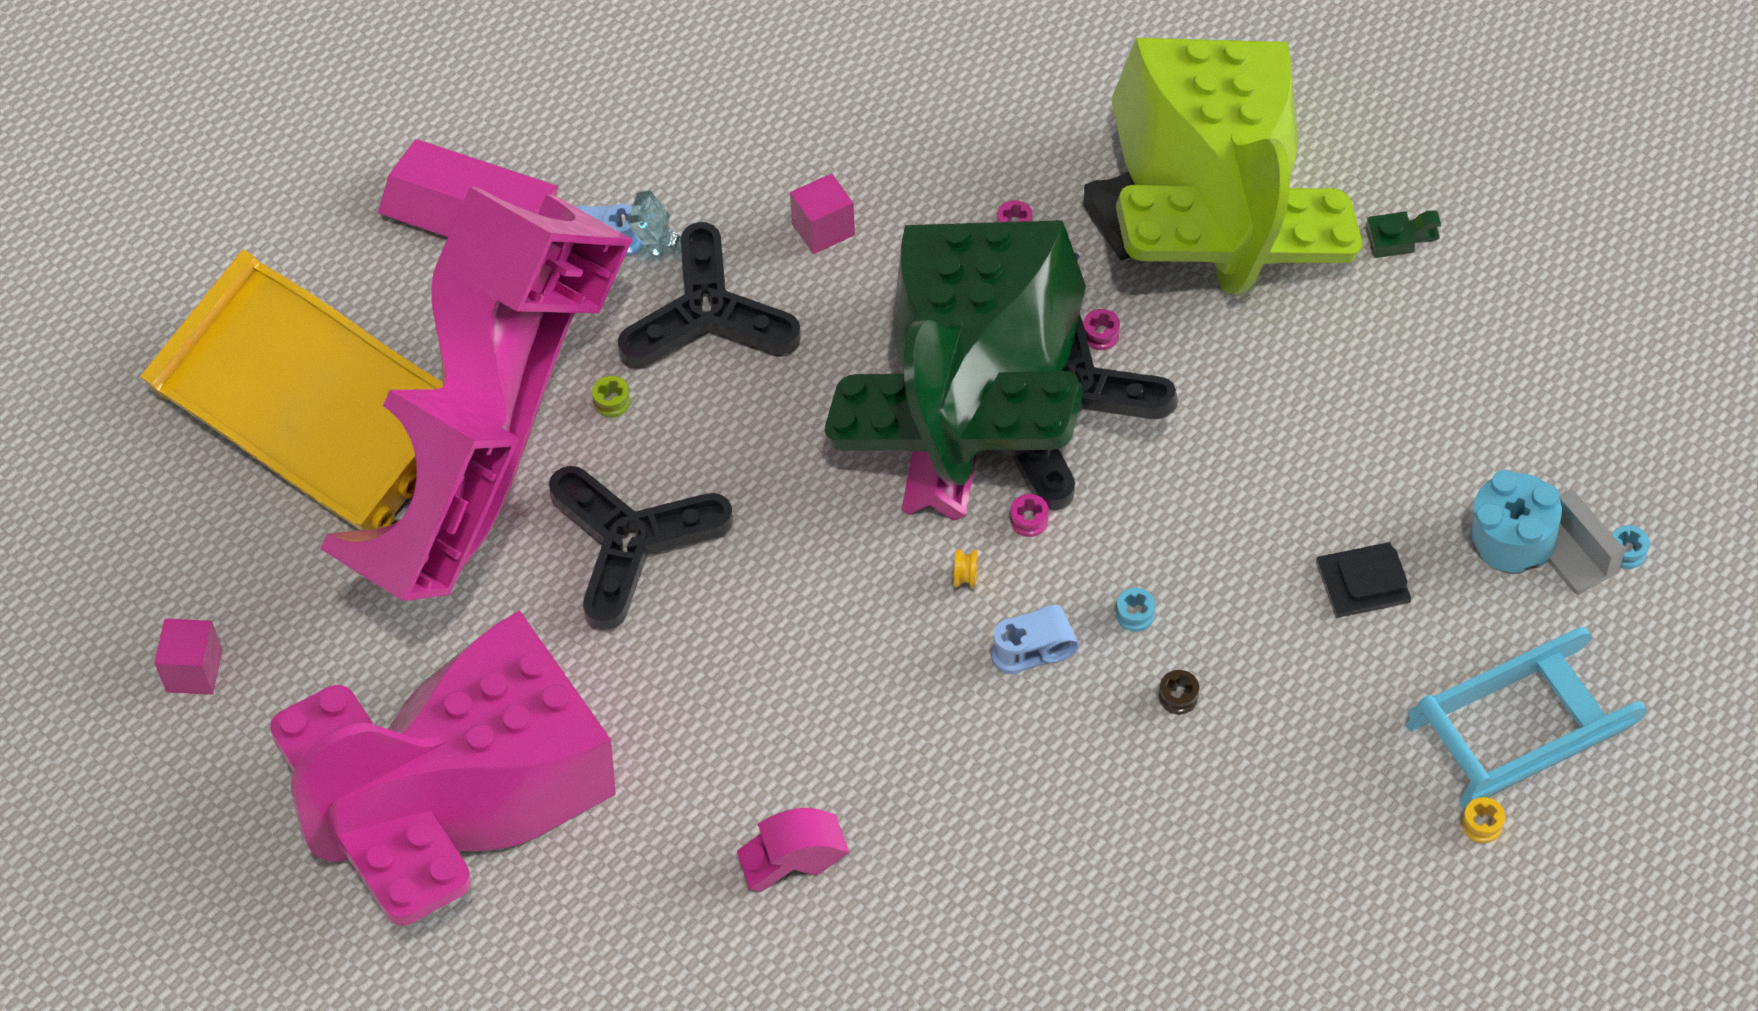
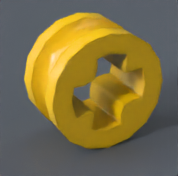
[954,549,978,589]
[1462,797,1506,844]

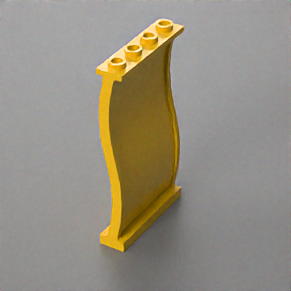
[140,249,443,530]

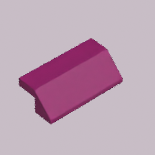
[378,139,559,237]

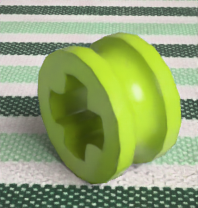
[592,376,631,418]

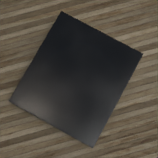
[1316,542,1412,618]

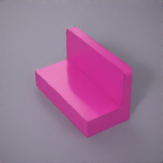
[901,451,977,521]

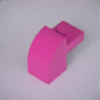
[737,808,850,892]

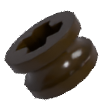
[1159,670,1200,715]

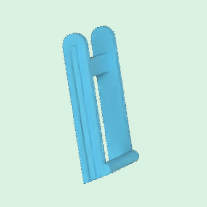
[1406,627,1647,808]

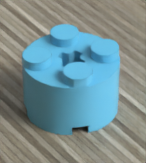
[1471,470,1562,573]

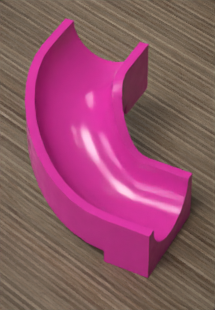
[321,187,633,601]

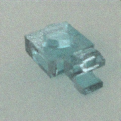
[628,190,681,258]

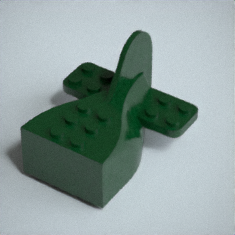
[824,220,1086,485]

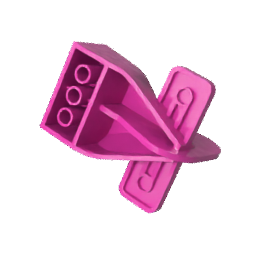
[270,610,616,926]

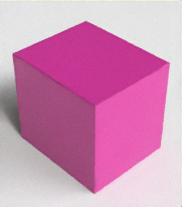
[790,173,855,255]
[154,618,223,695]

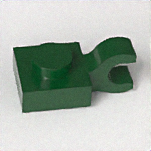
[1366,210,1441,258]

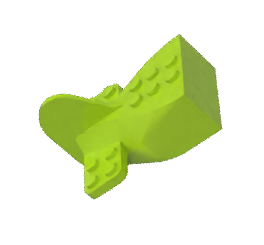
[1111,37,1362,295]

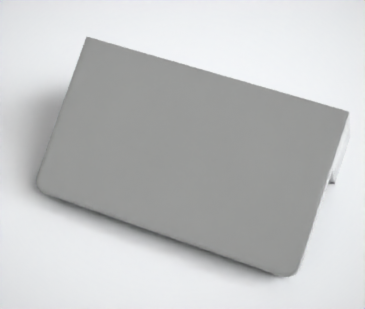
[1548,489,1625,595]

